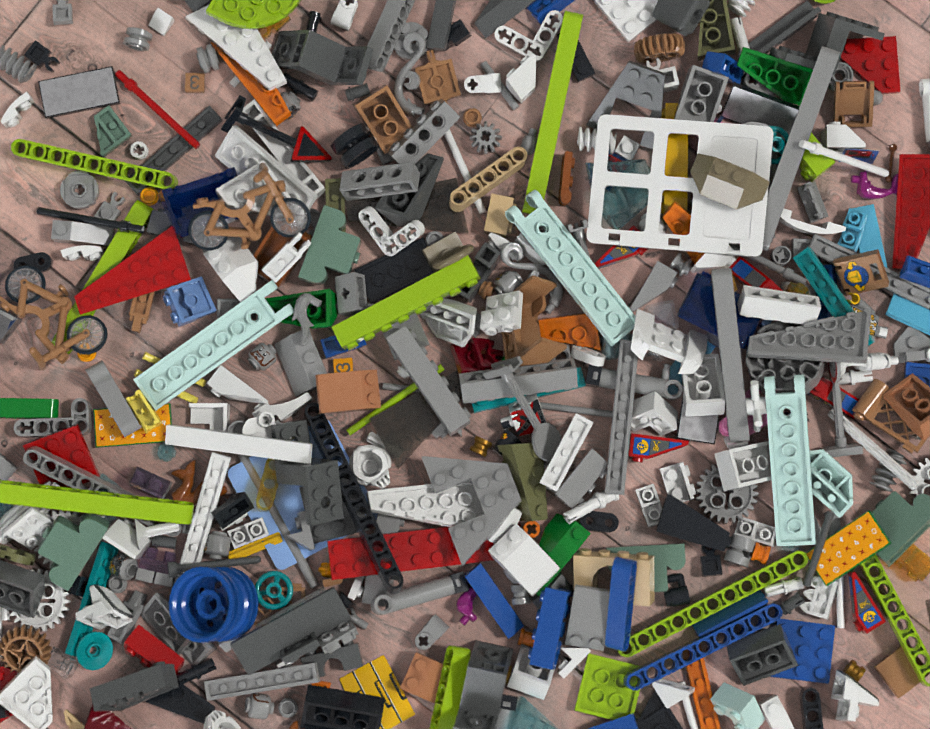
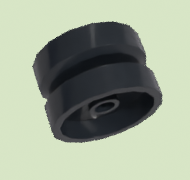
[331,123,380,169]

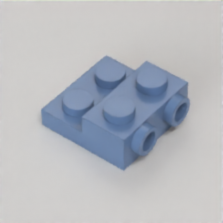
[163,276,217,327]

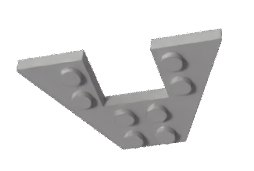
[422,456,522,565]

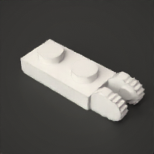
[262,232,311,283]

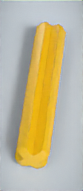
[228,532,283,559]

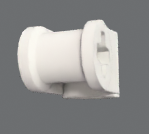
[330,0,358,31]
[464,73,502,93]

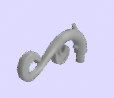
[393,32,426,116]
[501,242,563,314]

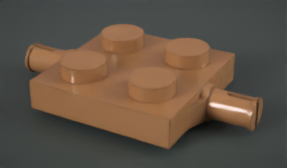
[415,50,461,105]

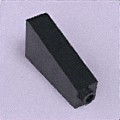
[656,493,732,552]

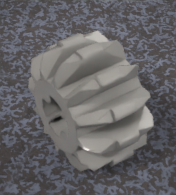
[470,121,502,154]

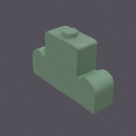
[298,205,361,285]
[872,491,930,567]
[38,513,110,591]
[606,543,686,592]

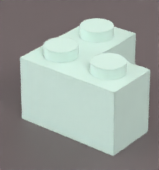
[710,682,765,729]

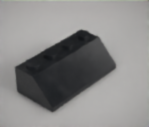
[300,685,385,729]

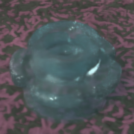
[157,443,176,462]

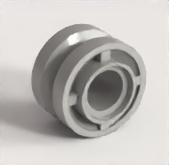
[123,27,153,51]
[196,44,220,74]
[828,62,853,91]

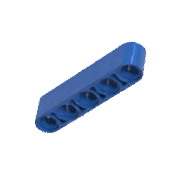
[605,557,637,652]

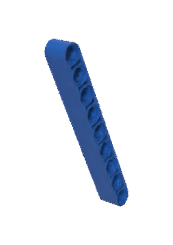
[623,603,782,690]

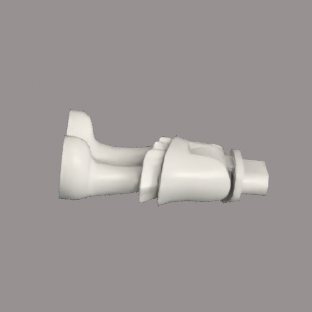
[827,352,899,377]

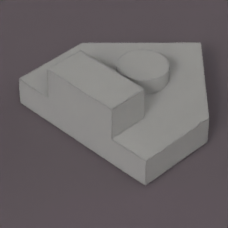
[893,326,930,363]

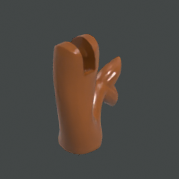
[171,460,228,509]

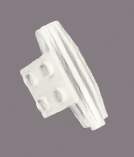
[0,481,60,550]

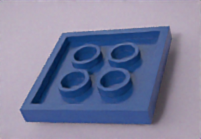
[771,619,835,684]

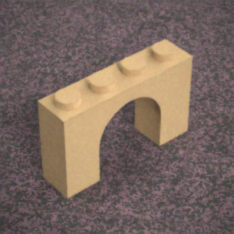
[573,548,654,606]

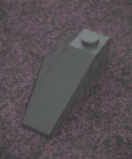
[474,0,536,39]
[375,153,444,230]

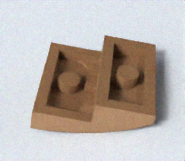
[874,642,930,698]

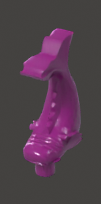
[851,171,898,199]
[456,587,477,626]

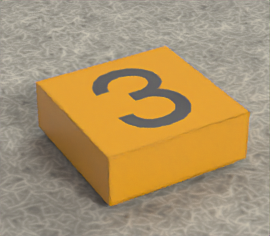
[333,358,353,373]

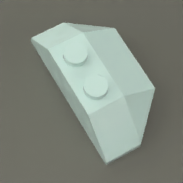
[810,449,853,518]

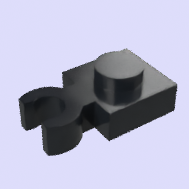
[446,19,471,50]
[24,40,60,72]
[700,545,723,577]

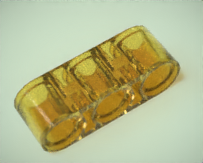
[255,458,279,512]

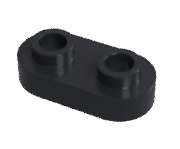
[14,252,53,276]
[580,511,619,533]

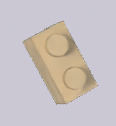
[484,193,517,238]

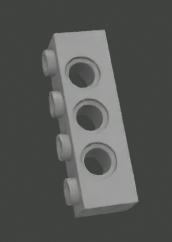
[388,99,460,164]
[339,162,420,201]

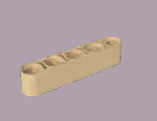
[449,147,527,212]

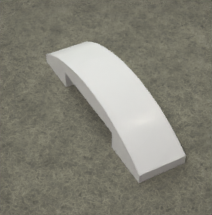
[779,208,846,235]

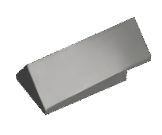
[140,592,217,665]

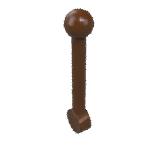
[885,144,897,183]

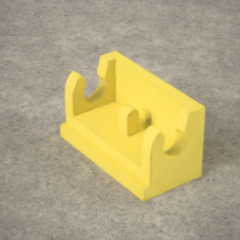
[126,389,162,433]

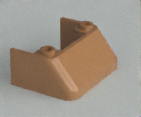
[501,275,567,367]

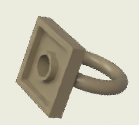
[422,231,474,273]

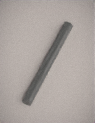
[802,511,835,587]

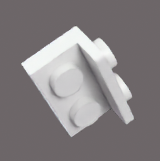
[659,462,696,502]

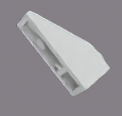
[207,365,269,404]
[758,694,794,729]

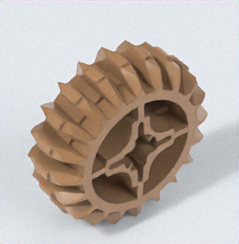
[634,33,685,63]
[0,624,52,674]

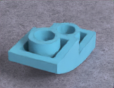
[838,208,868,252]

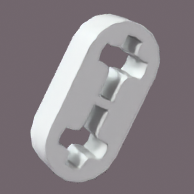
[570,345,606,366]

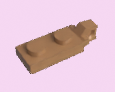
[129,291,155,333]

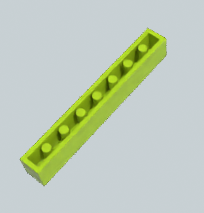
[332,256,481,350]

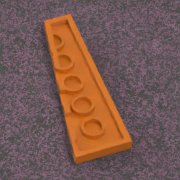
[211,42,291,126]

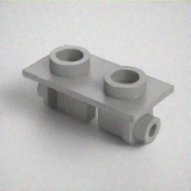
[797,181,829,223]
[318,620,359,654]

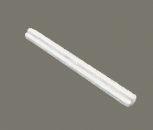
[828,408,919,490]

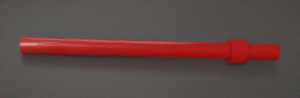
[115,70,201,149]

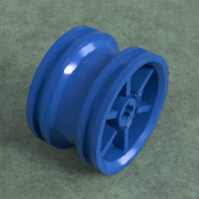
[169,567,259,643]

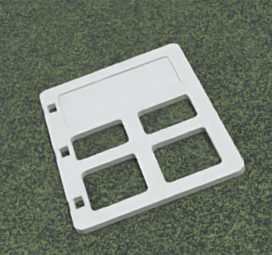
[587,114,773,257]

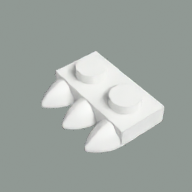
[800,576,839,620]

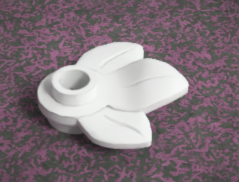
[242,410,275,438]

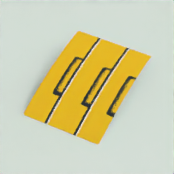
[340,655,415,729]

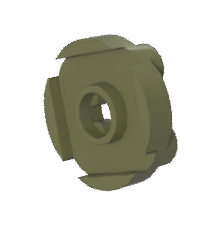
[0,544,36,566]

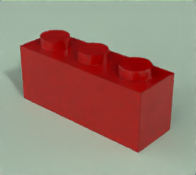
[124,625,185,674]

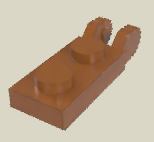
[558,151,575,206]

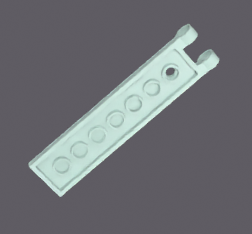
[505,190,635,346]
[133,280,294,411]
[764,374,816,546]

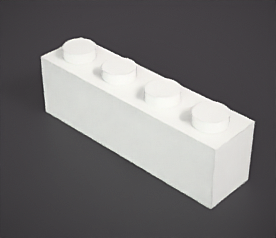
[737,285,821,325]

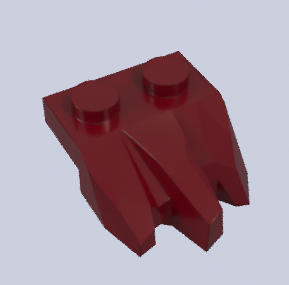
[450,338,503,374]

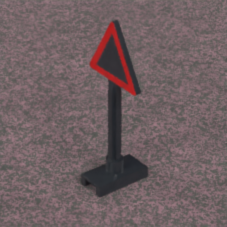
[221,95,332,162]

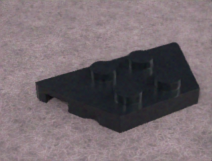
[636,690,683,729]

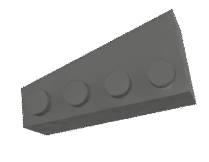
[90,661,179,711]

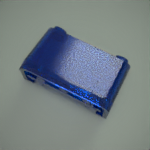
[158,167,239,238]
[677,271,761,350]

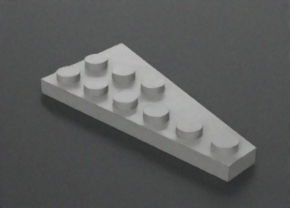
[748,308,872,364]

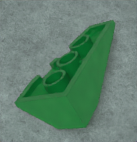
[737,47,813,106]
[265,289,338,329]
[536,513,591,596]

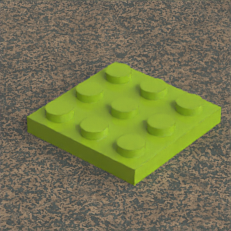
[574,653,640,720]

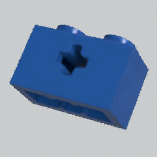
[702,51,744,84]

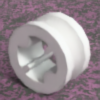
[130,141,149,160]

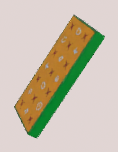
[93,403,172,448]
[805,511,892,586]

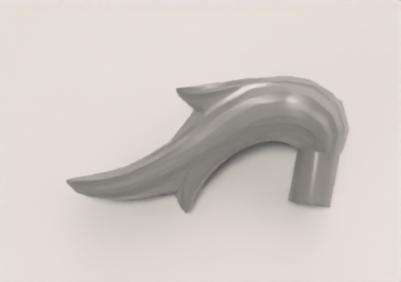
[292,293,322,345]

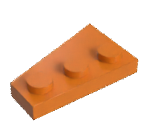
[662,201,705,265]
[539,313,601,350]

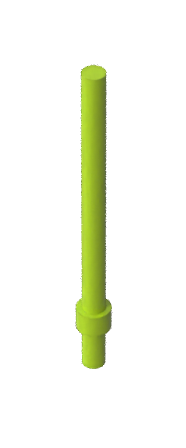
[346,364,445,436]

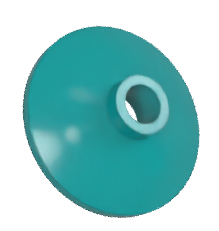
[76,632,113,670]

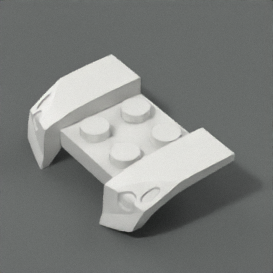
[631,309,708,374]

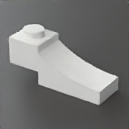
[252,392,313,424]

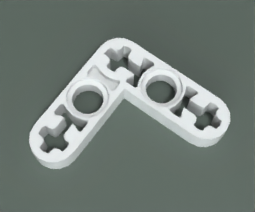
[495,10,563,62]
[358,206,425,256]

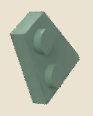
[94,105,132,158]

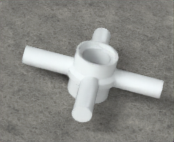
[745,380,767,432]

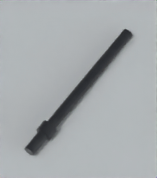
[37,207,145,233]

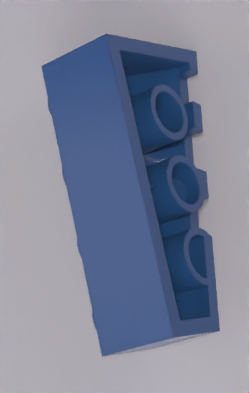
[528,586,574,670]

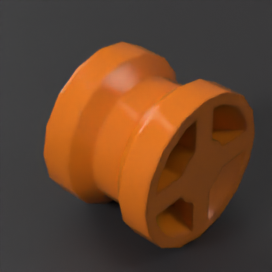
[750,542,771,565]

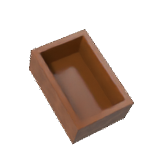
[253,217,313,287]

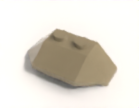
[690,154,770,210]

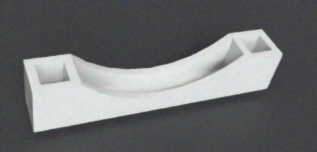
[242,99,326,199]

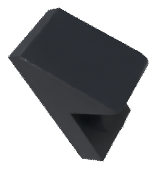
[211,492,254,529]

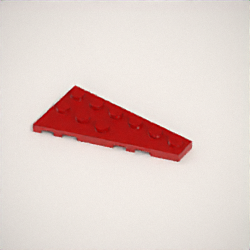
[892,154,930,269]
[74,225,191,315]

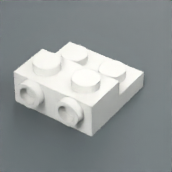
[480,290,523,336]

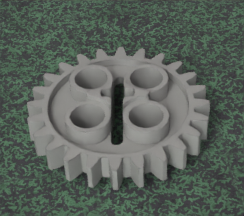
[695,464,759,525]

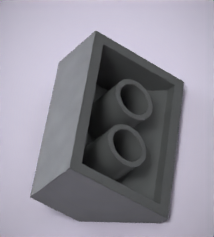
[0,560,45,618]
[726,624,798,686]

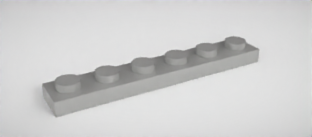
[204,662,320,701]

